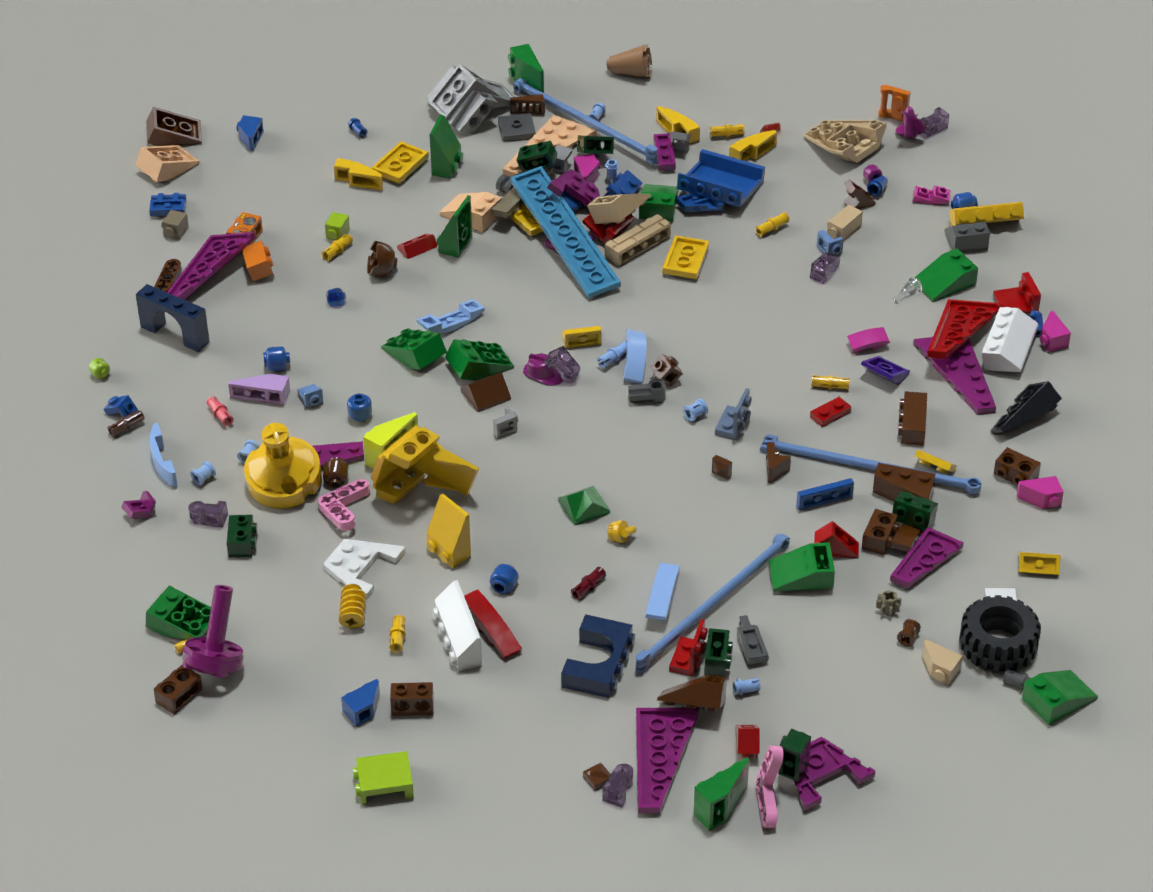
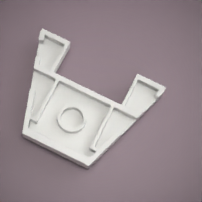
[323,539,405,600]

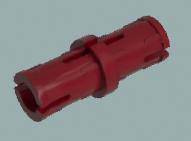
[571,566,606,600]

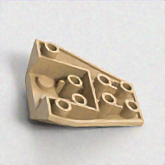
[803,120,887,163]

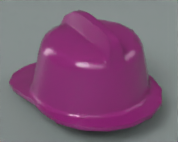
[523,353,566,385]

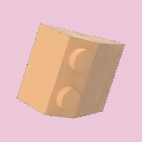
[135,145,200,182]
[439,192,502,232]

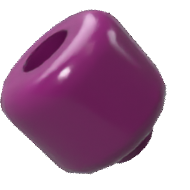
[863,164,883,182]

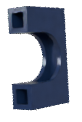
[135,284,210,352]
[561,614,635,698]

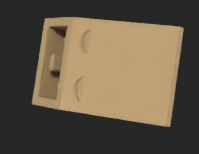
[587,194,651,225]

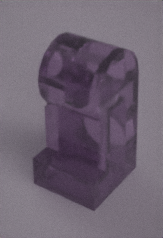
[920,107,950,137]
[810,252,840,284]
[544,346,580,383]
[188,501,228,528]
[602,763,634,808]

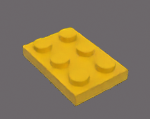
[371,141,429,184]
[662,235,709,279]

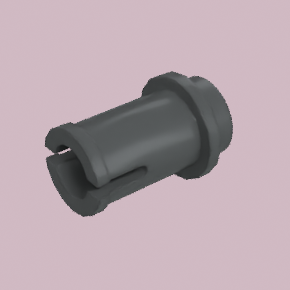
[1003,670,1031,690]

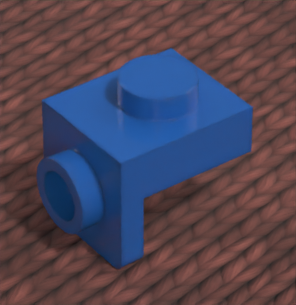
[103,395,138,417]

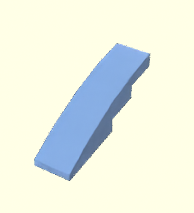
[646,563,680,621]

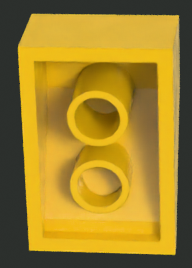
[426,494,471,568]

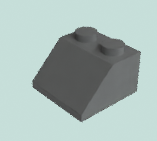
[944,222,990,253]

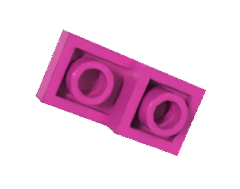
[912,185,951,205]
[847,327,890,353]

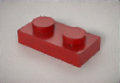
[810,396,851,427]

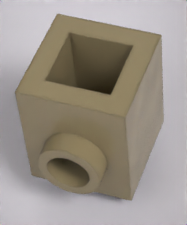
[161,210,189,239]

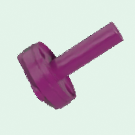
[182,585,244,678]

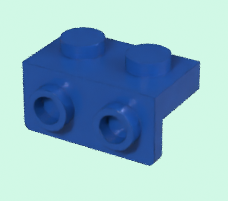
[604,169,643,196]

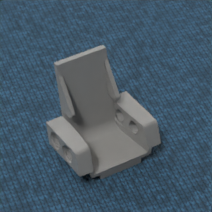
[426,63,519,133]

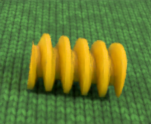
[338,584,366,628]

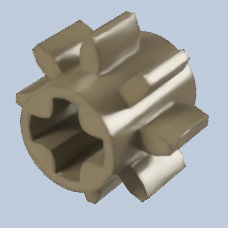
[876,590,902,616]

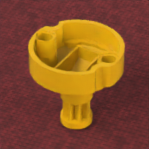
[244,423,322,509]

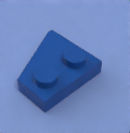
[676,193,724,212]

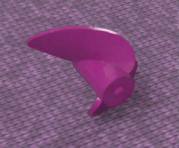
[896,106,926,140]

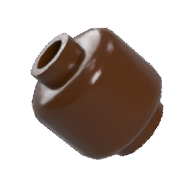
[323,457,349,488]

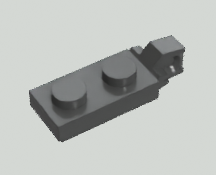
[737,615,769,665]

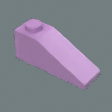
[228,374,290,405]

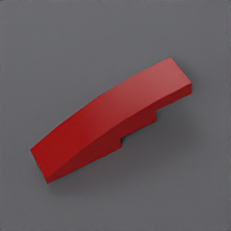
[464,589,522,660]

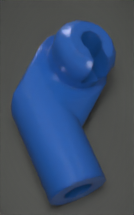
[1029,310,1043,337]

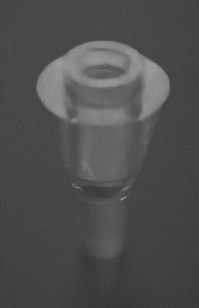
[893,277,922,304]

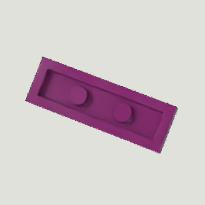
[653,133,676,171]

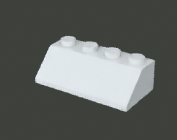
[982,307,1038,372]
[432,580,482,671]

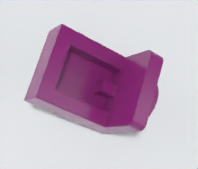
[121,491,156,519]

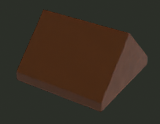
[460,372,511,412]

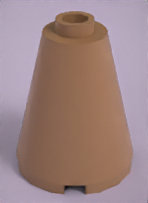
[606,44,652,78]

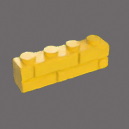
[949,202,1024,226]

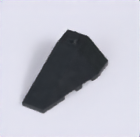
[990,381,1062,434]

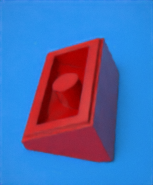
[397,233,437,259]

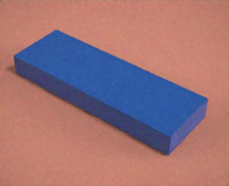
[796,478,854,510]

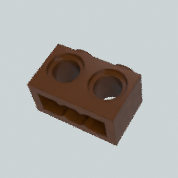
[994,447,1041,485]
[861,509,900,555]
[153,665,203,714]
[390,682,434,716]

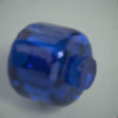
[326,288,346,307]

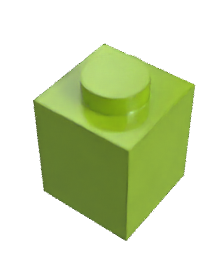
[325,212,350,240]

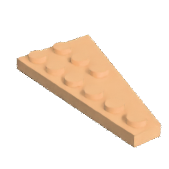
[503,115,597,177]

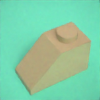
[922,639,963,685]

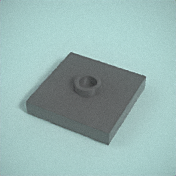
[498,113,536,141]

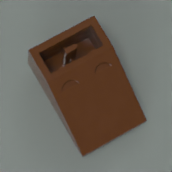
[657,675,727,712]

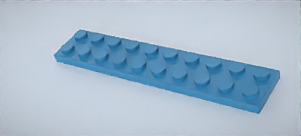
[510,166,621,299]

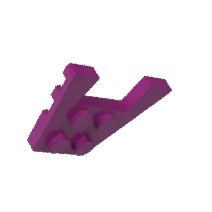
[547,169,600,207]
[793,737,876,811]

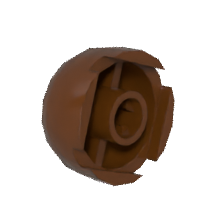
[367,241,398,277]

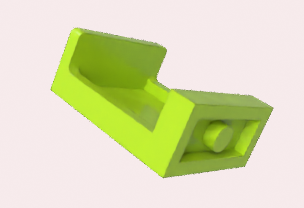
[353,751,414,804]

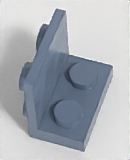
[715,388,752,440]

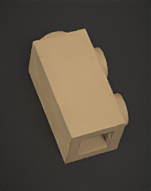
[827,205,863,240]

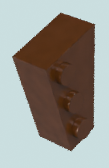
[873,463,936,502]

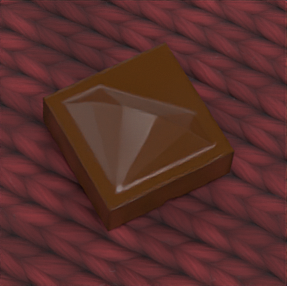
[712,455,732,480]
[583,763,613,790]

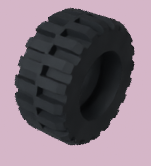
[959,595,1041,673]

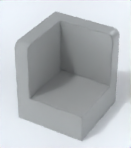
[553,145,572,174]

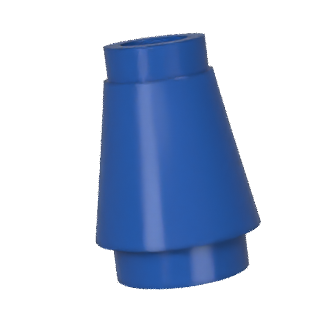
[867,176,888,196]

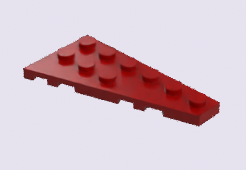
[928,299,1002,359]

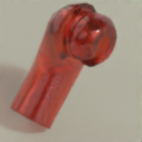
[760,123,781,133]

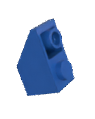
[341,679,380,727]

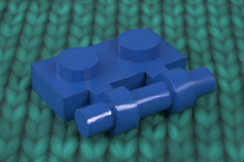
[149,193,186,216]

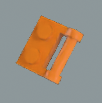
[878,85,911,122]

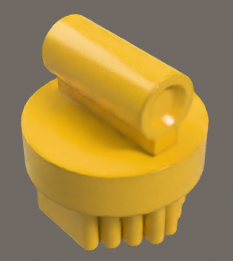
[607,520,636,543]

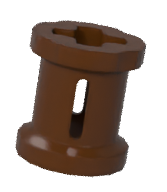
[897,619,921,646]

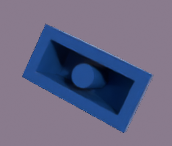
[236,115,264,151]

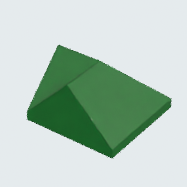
[558,486,610,525]

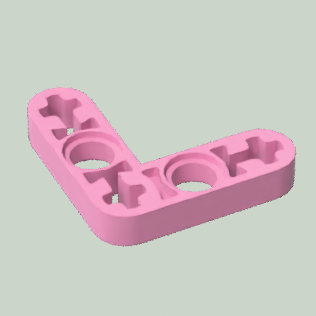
[318,479,370,531]
[756,746,783,828]

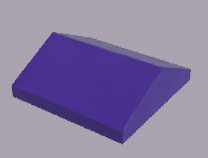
[861,356,910,385]

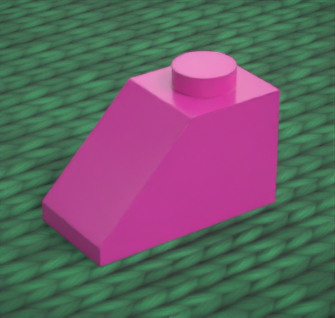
[574,154,601,183]
[1040,311,1071,352]
[1017,476,1064,509]

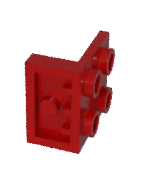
[582,213,635,244]
[993,272,1041,313]
[669,619,708,677]

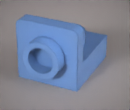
[816,230,844,257]
[297,384,324,408]

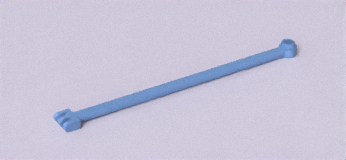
[513,78,658,165]
[760,435,982,495]
[635,534,790,674]

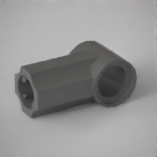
[628,378,666,403]

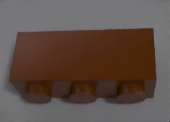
[898,391,927,445]

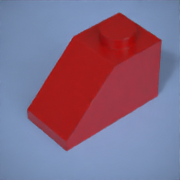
[814,521,859,558]
[736,725,760,758]

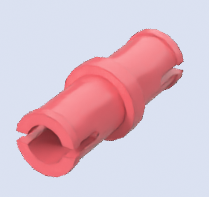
[206,396,234,426]

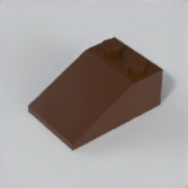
[146,107,202,146]

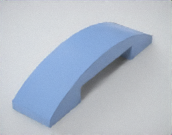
[416,299,485,333]
[624,329,647,384]
[150,423,178,487]

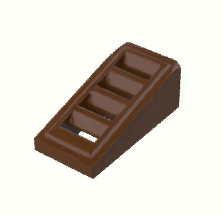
[510,94,545,114]

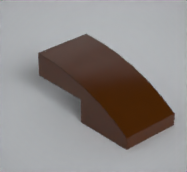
[891,524,922,552]

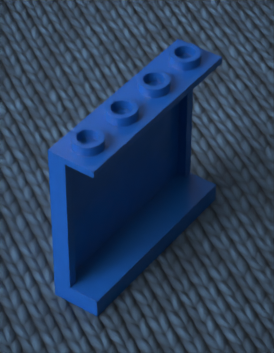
[677,149,765,207]

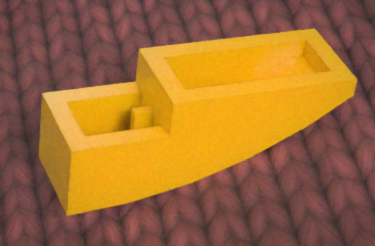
[656,106,700,144]
[729,130,777,161]
[334,158,383,190]

